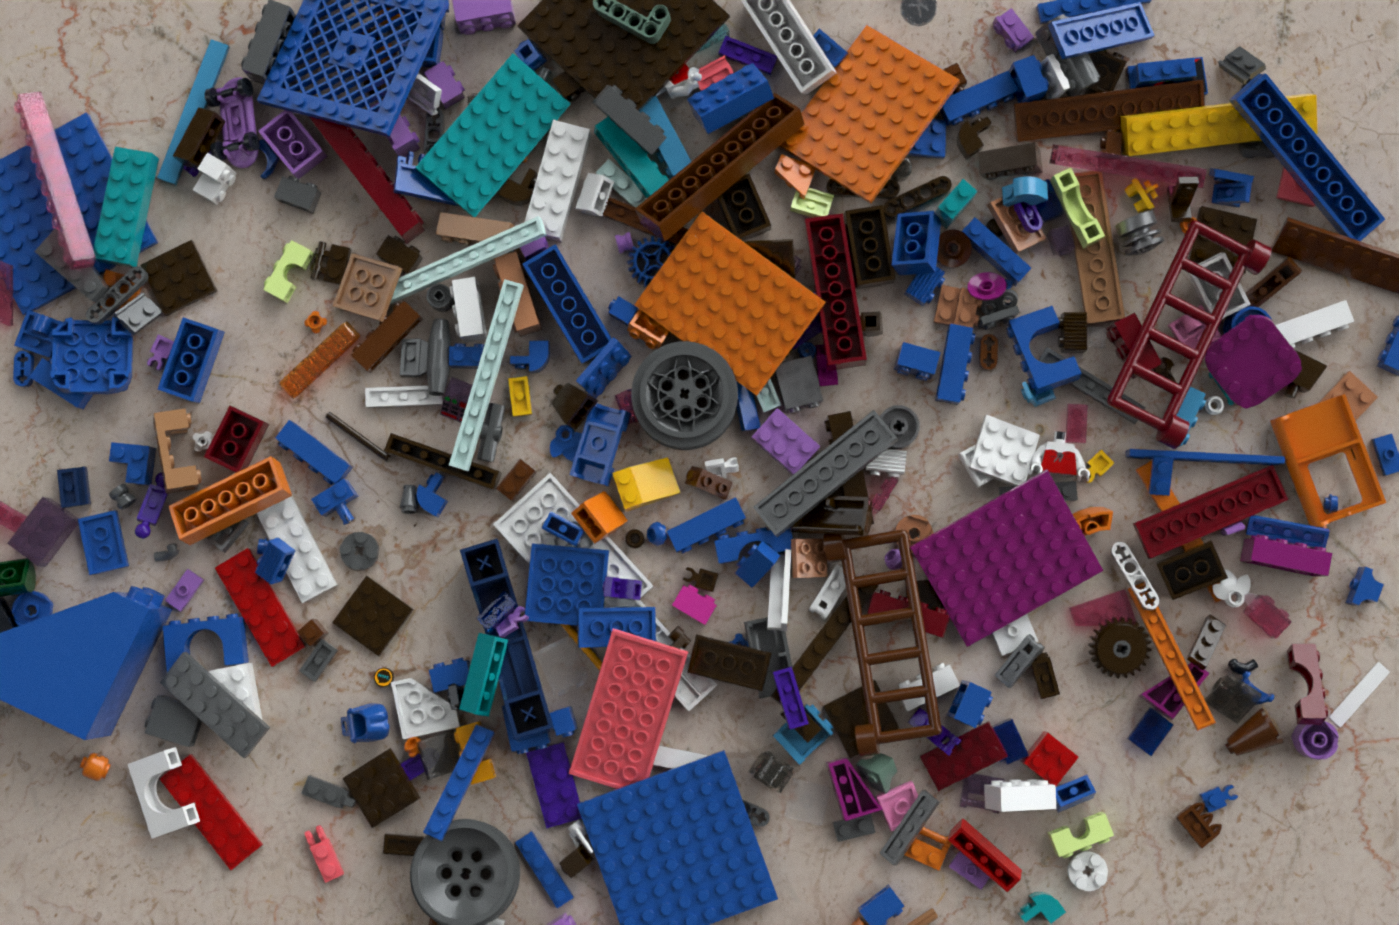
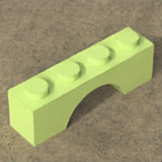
[1050,168,1105,249]

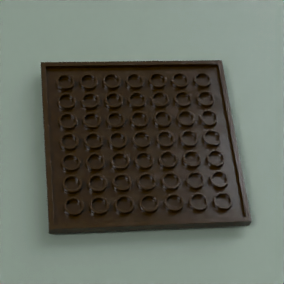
[517,0,730,112]

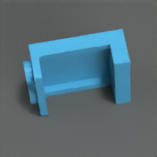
[773,703,834,765]

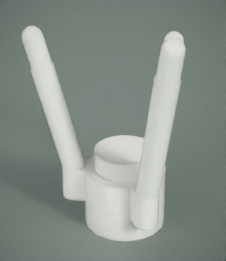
[567,819,593,853]

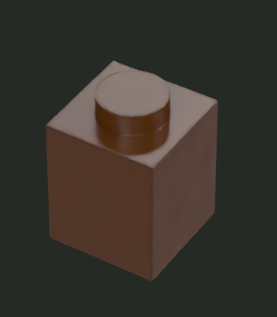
[297,619,329,646]

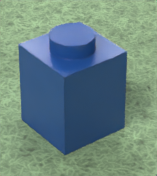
[608,296,638,326]

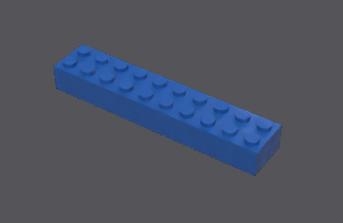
[1229,73,1385,241]

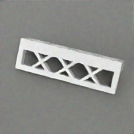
[767,549,791,631]

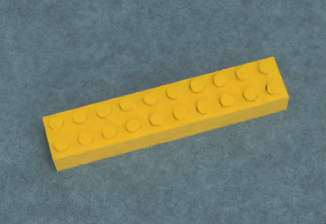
[1121,94,1318,156]

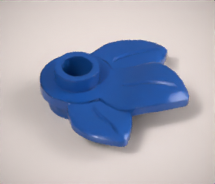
[550,425,582,462]

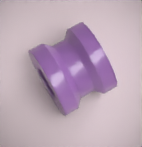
[615,232,633,254]

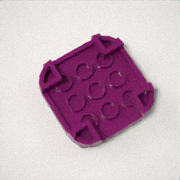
[1205,315,1302,409]

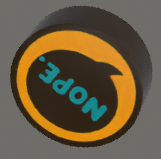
[374,667,394,687]

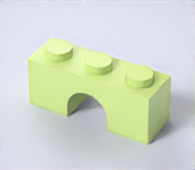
[263,240,315,304]
[1047,812,1114,858]

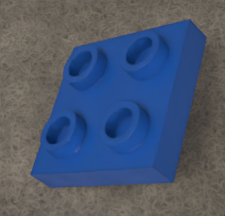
[14,310,62,358]

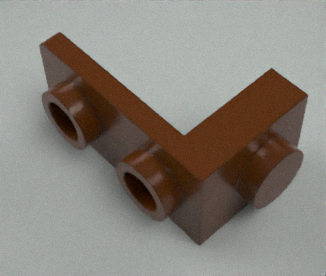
[685,466,732,500]

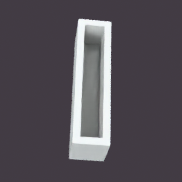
[1276,300,1354,348]

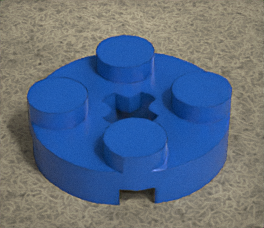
[12,591,53,626]

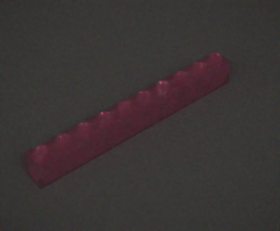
[14,91,96,270]

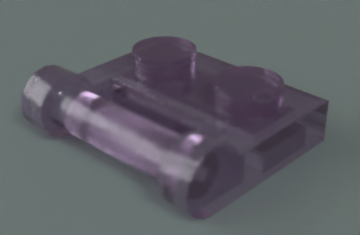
[960,773,1004,814]

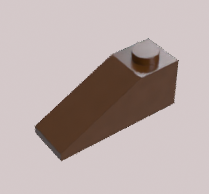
[1245,256,1302,307]

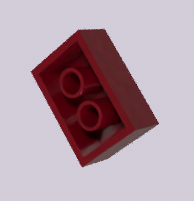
[1106,312,1162,379]
[204,405,269,473]

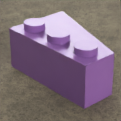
[371,102,420,157]

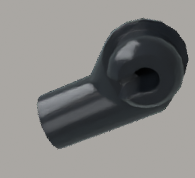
[1228,659,1258,675]

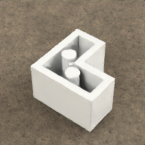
[193,153,237,205]

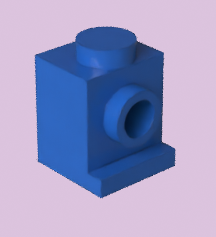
[514,39,547,72]

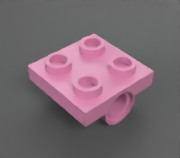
[1167,304,1221,349]

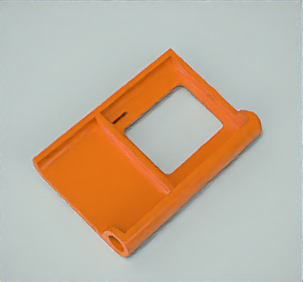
[1270,394,1387,528]

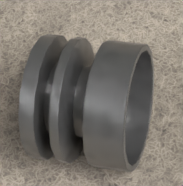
[1115,211,1164,256]

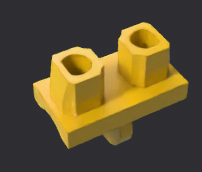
[1124,178,1159,213]

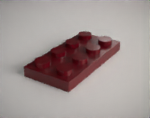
[920,721,1008,791]

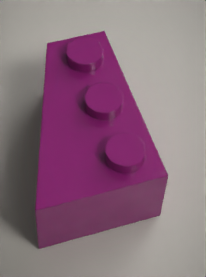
[826,757,883,821]

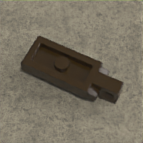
[1031,649,1060,699]

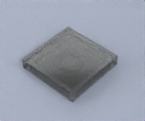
[416,730,460,780]

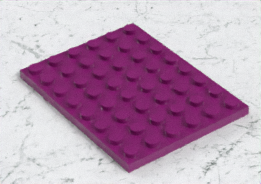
[910,469,1104,647]

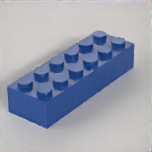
[522,244,612,364]

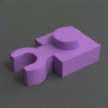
[147,334,174,371]
[492,606,529,638]

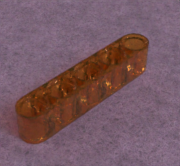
[279,321,361,399]

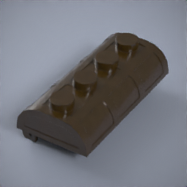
[792,496,872,536]

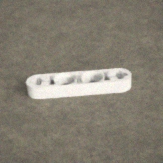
[1111,542,1159,611]

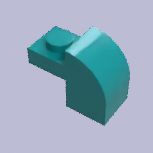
[1018,891,1066,924]

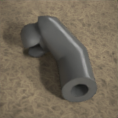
[154,543,179,562]

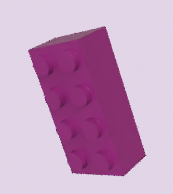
[1240,534,1333,577]

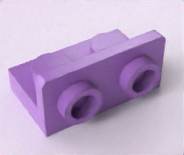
[993,8,1034,52]

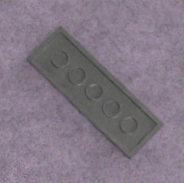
[160,652,270,758]

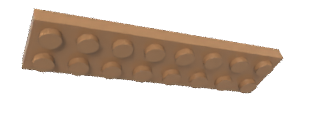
[1070,170,1125,325]

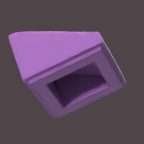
[1220,521,1245,536]

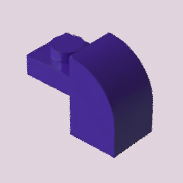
[602,577,642,600]

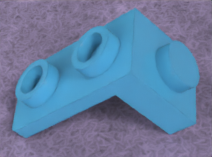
[1021,381,1056,407]

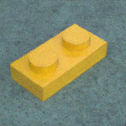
[508,376,532,417]

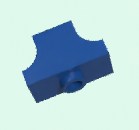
[1345,566,1384,606]

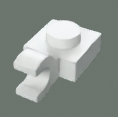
[705,457,739,478]

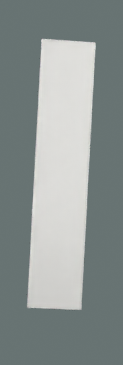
[1329,662,1390,728]

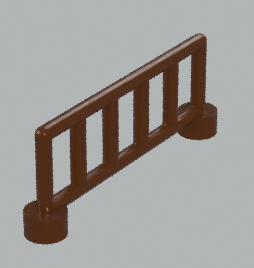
[823,529,942,757]

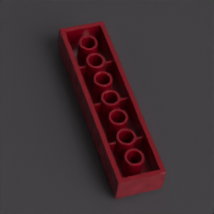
[309,117,425,244]
[804,213,867,371]

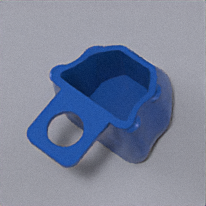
[341,703,390,744]

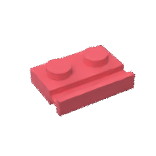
[697,55,734,91]

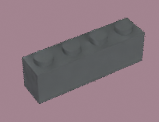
[592,85,667,155]

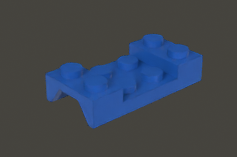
[569,403,631,487]

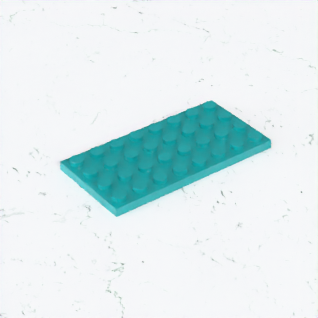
[415,53,571,217]

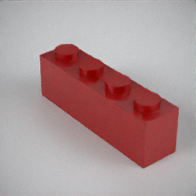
[948,818,1022,892]

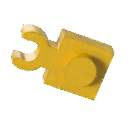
[1086,449,1114,483]

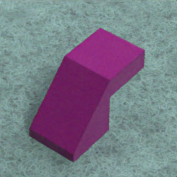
[815,345,838,386]

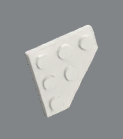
[391,678,461,739]

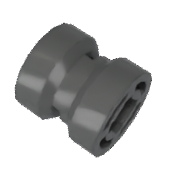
[109,484,136,511]

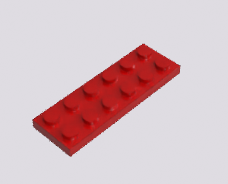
[215,548,306,667]
[159,754,263,870]

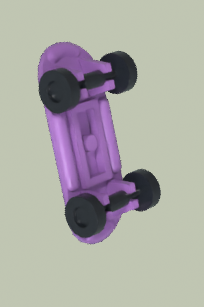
[204,77,260,168]

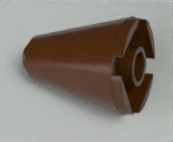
[1225,708,1284,756]

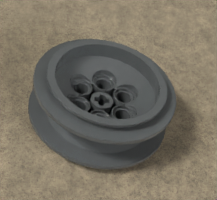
[631,341,738,450]

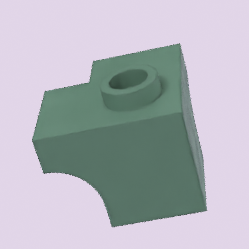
[856,753,897,794]

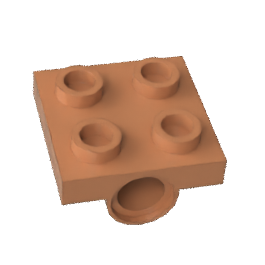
[791,539,828,578]

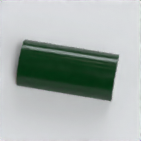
[0,557,36,597]

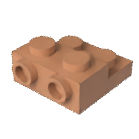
[933,285,982,328]

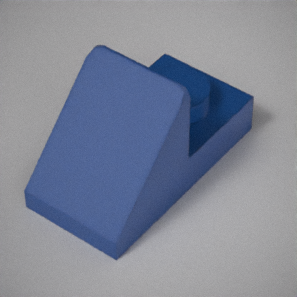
[1211,182,1252,207]

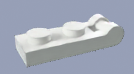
[809,564,845,620]

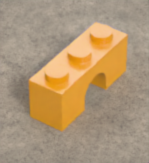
[454,721,496,785]

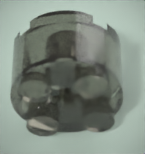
[748,751,794,794]

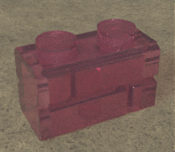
[1243,595,1292,639]

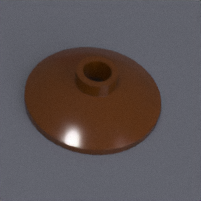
[937,229,972,268]

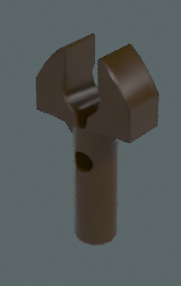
[1153,357,1177,383]

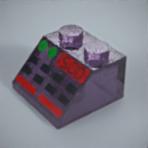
[440,377,473,423]

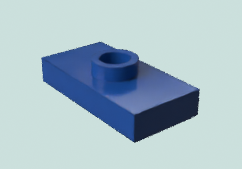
[1371,434,1399,476]

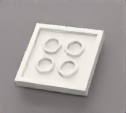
[968,415,1040,487]

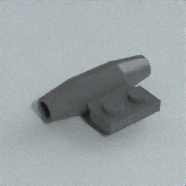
[400,319,451,396]

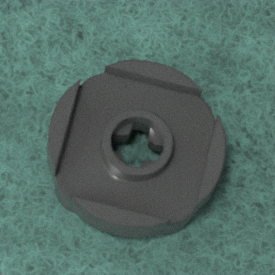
[340,532,379,570]

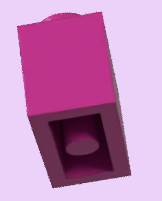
[672,584,717,625]

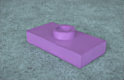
[165,569,204,612]
[949,850,990,890]

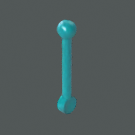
[1208,372,1235,405]

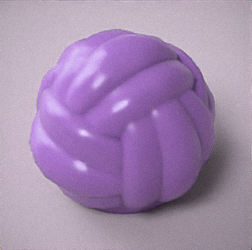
[884,549,902,570]

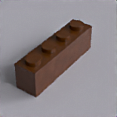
[351,301,423,373]

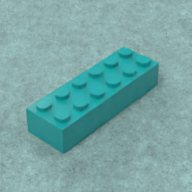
[92,146,159,268]

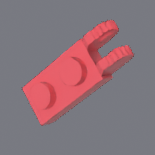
[305,825,344,883]

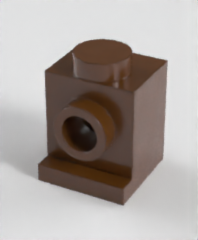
[1098,129,1123,160]

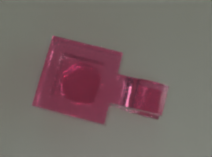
[615,389,638,424]

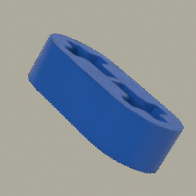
[13,351,34,388]

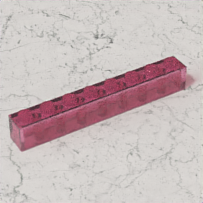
[1049,144,1207,188]

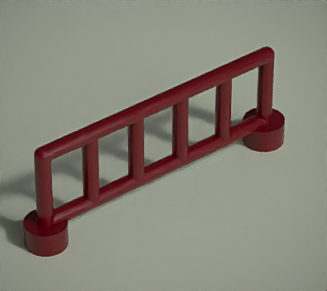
[1107,220,1272,449]

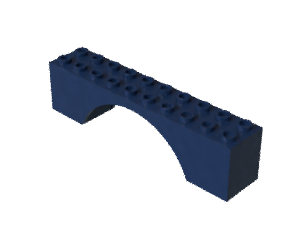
[460,538,555,742]

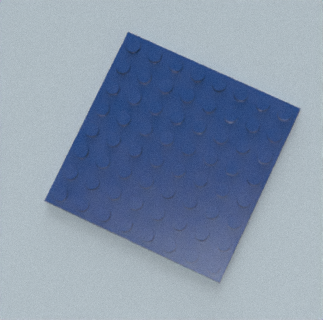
[0,112,159,315]
[577,750,778,925]

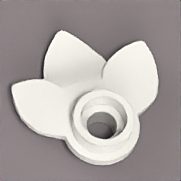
[1212,570,1251,608]

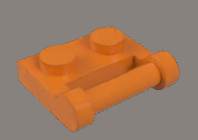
[904,827,952,871]

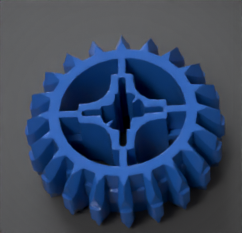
[627,236,674,287]

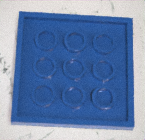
[525,543,609,626]

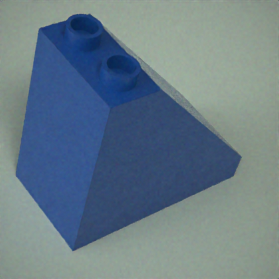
[0,586,173,740]

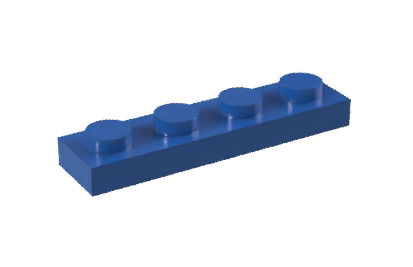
[1246,515,1330,548]
[515,831,574,908]

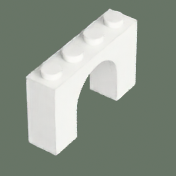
[128,747,200,838]

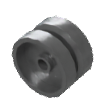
[879,405,920,450]

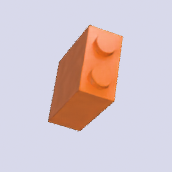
[571,491,628,544]

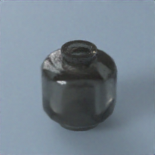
[890,157,912,182]

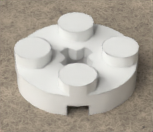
[1067,851,1108,891]

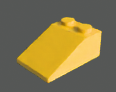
[612,457,680,512]

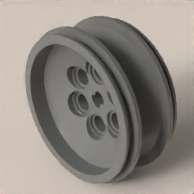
[410,819,520,925]

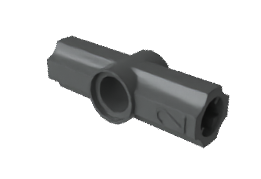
[477,403,506,462]

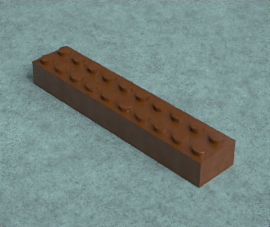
[635,93,805,241]

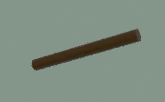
[325,412,391,462]

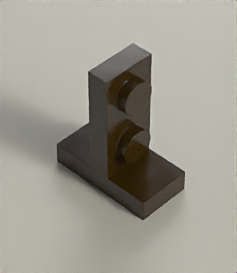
[1167,177,1199,222]

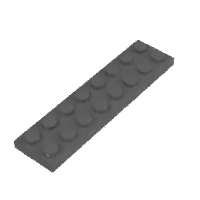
[753,410,898,537]

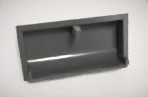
[1035,14,1100,96]
[744,617,793,699]

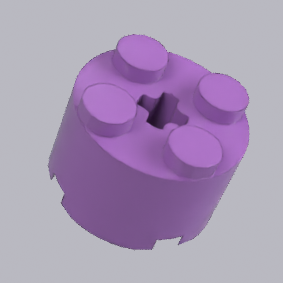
[1291,721,1339,760]

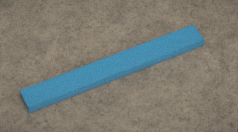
[157,39,230,185]

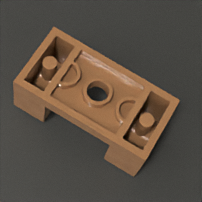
[153,408,202,494]

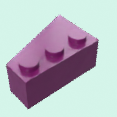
[1139,663,1209,720]

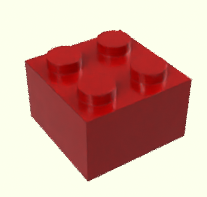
[1020,731,1079,787]

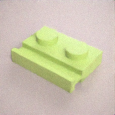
[790,188,834,218]

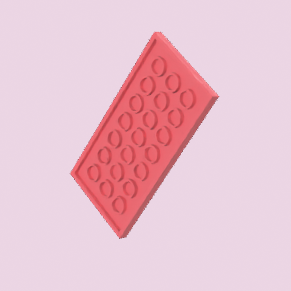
[569,628,688,789]

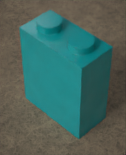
[935,179,978,229]

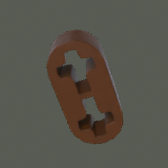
[979,334,998,371]

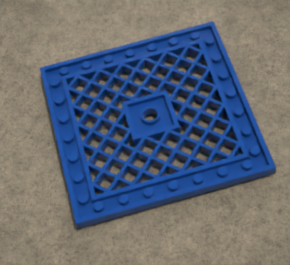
[257,0,449,137]

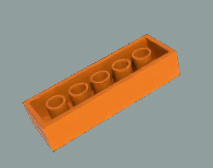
[168,456,292,545]

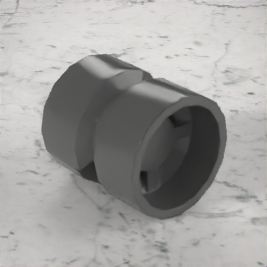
[426,283,455,312]

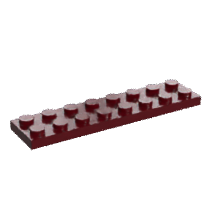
[1133,465,1288,559]

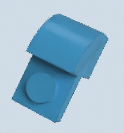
[1002,176,1048,207]

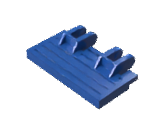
[393,151,458,206]

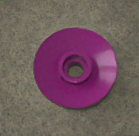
[968,272,1006,301]

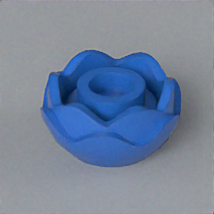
[647,522,667,546]

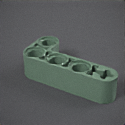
[593,0,671,44]

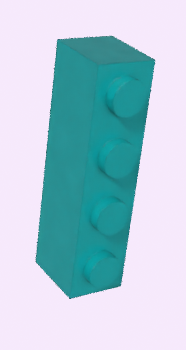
[459,633,508,717]

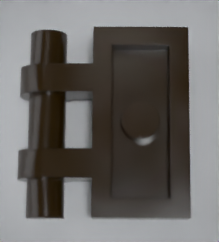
[310,241,352,285]

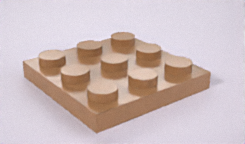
[333,253,402,322]

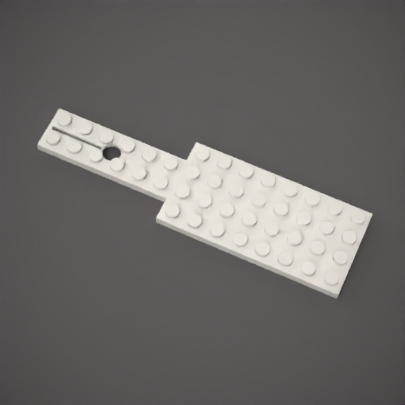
[493,473,717,711]

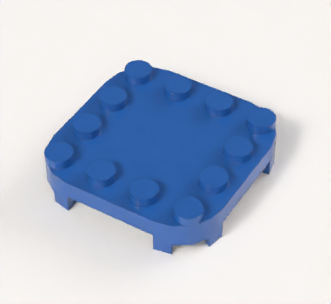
[50,317,133,394]

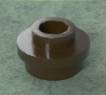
[625,529,645,549]

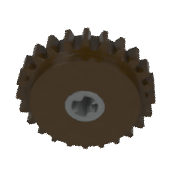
[1088,616,1152,679]

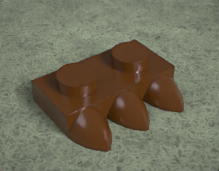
[1175,803,1222,848]

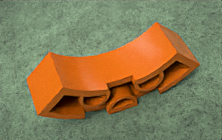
[1072,507,1113,536]

